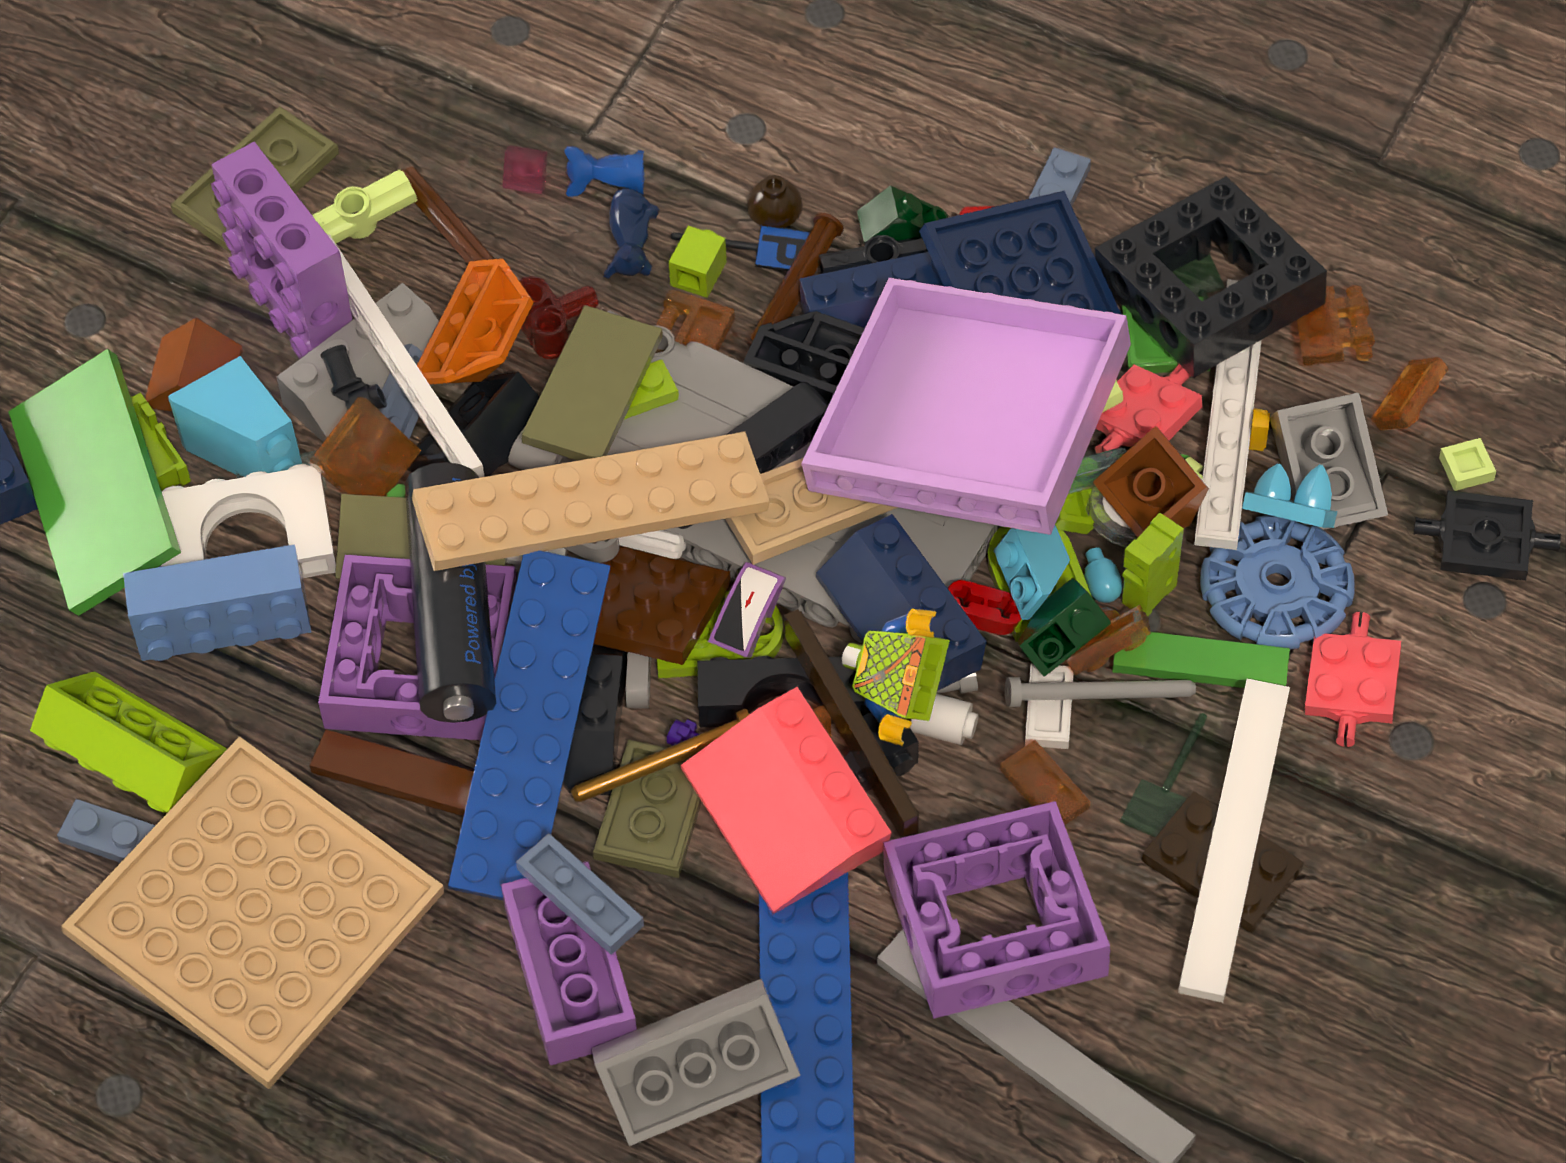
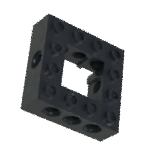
[1095,176,1327,378]

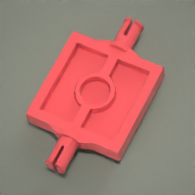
[1095,364,1202,460]
[1305,612,1401,747]

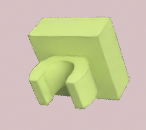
[1439,438,1496,491]

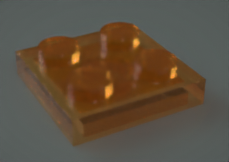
[308,397,421,497]

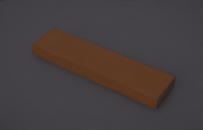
[309,729,474,816]

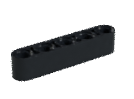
[679,382,829,529]

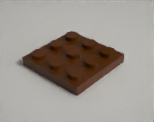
[594,546,731,665]

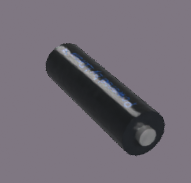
[405,462,497,723]

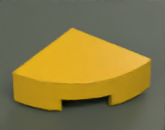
[1249,408,1270,451]

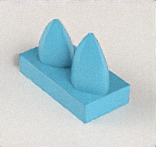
[1242,463,1338,528]

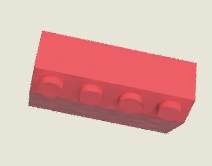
[681,687,892,914]

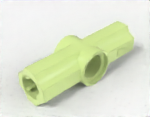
[312,169,418,243]

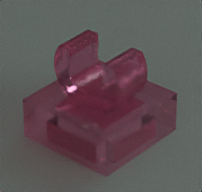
[503,145,548,194]

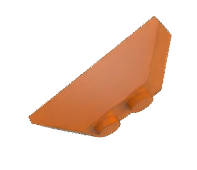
[417,259,534,385]

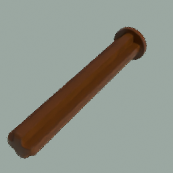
[401,166,498,264]
[751,213,844,342]

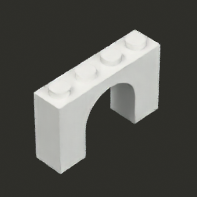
[161,464,336,578]

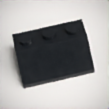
[401,372,540,477]

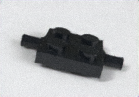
[1413,490,1561,581]

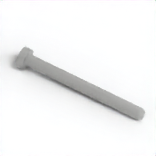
[1005,677,1196,707]

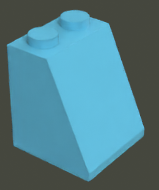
[168,356,302,478]

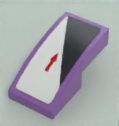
[708,562,786,658]

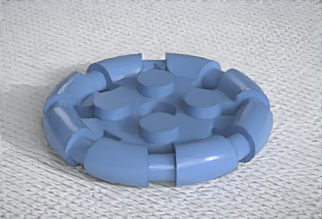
[1200,515,1355,650]

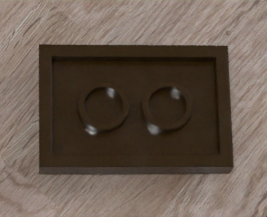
[1142,791,1304,934]

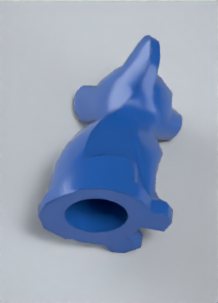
[565,146,645,197]

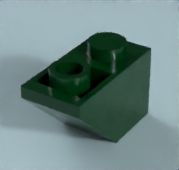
[857,185,949,244]
[1017,578,1112,677]

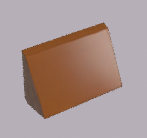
[145,318,243,411]
[1093,426,1209,537]

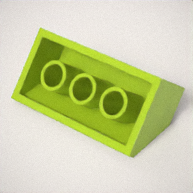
[30,671,227,813]

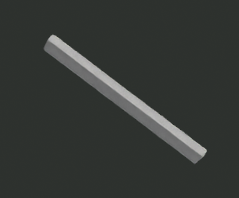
[877,929,1196,1163]

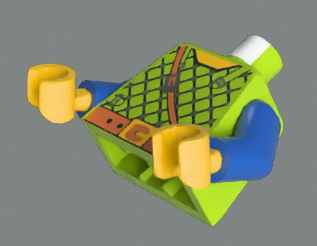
[842,609,950,746]

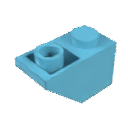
[994,526,1070,620]

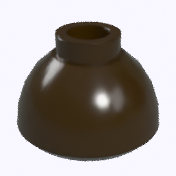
[747,175,803,228]

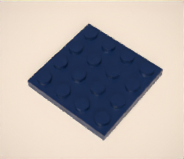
[919,191,1122,315]

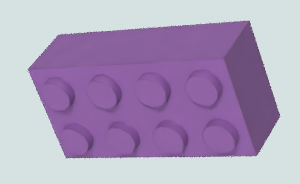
[501,862,637,1065]

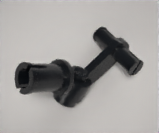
[320,345,387,466]

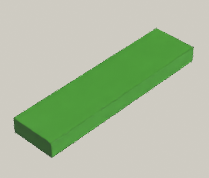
[1112,628,1290,688]

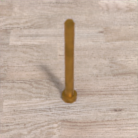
[571,709,749,802]

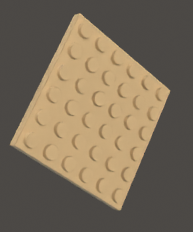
[61,736,444,1089]

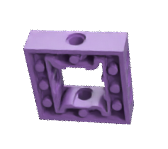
[211,142,353,359]
[318,555,517,740]
[883,801,1110,1019]

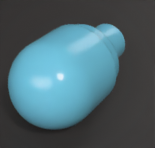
[1084,548,1123,603]

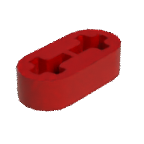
[948,580,1022,635]

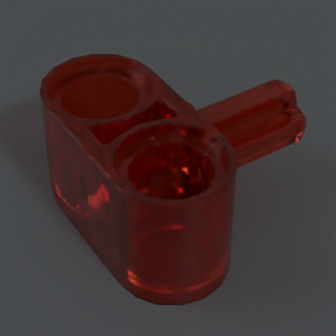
[519,276,599,359]

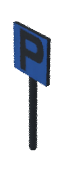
[670,226,809,271]

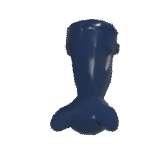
[604,189,659,279]

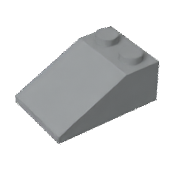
[1270,392,1388,530]

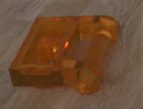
[655,290,735,353]

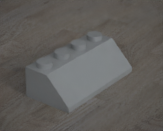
[276,283,439,443]
[592,979,800,1146]

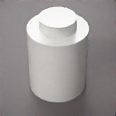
[910,694,979,745]

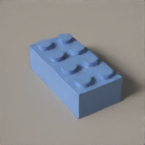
[123,544,312,661]

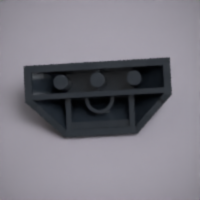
[744,311,865,403]
[563,644,628,795]

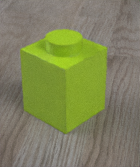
[669,225,727,298]

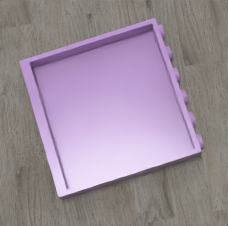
[801,278,1131,535]

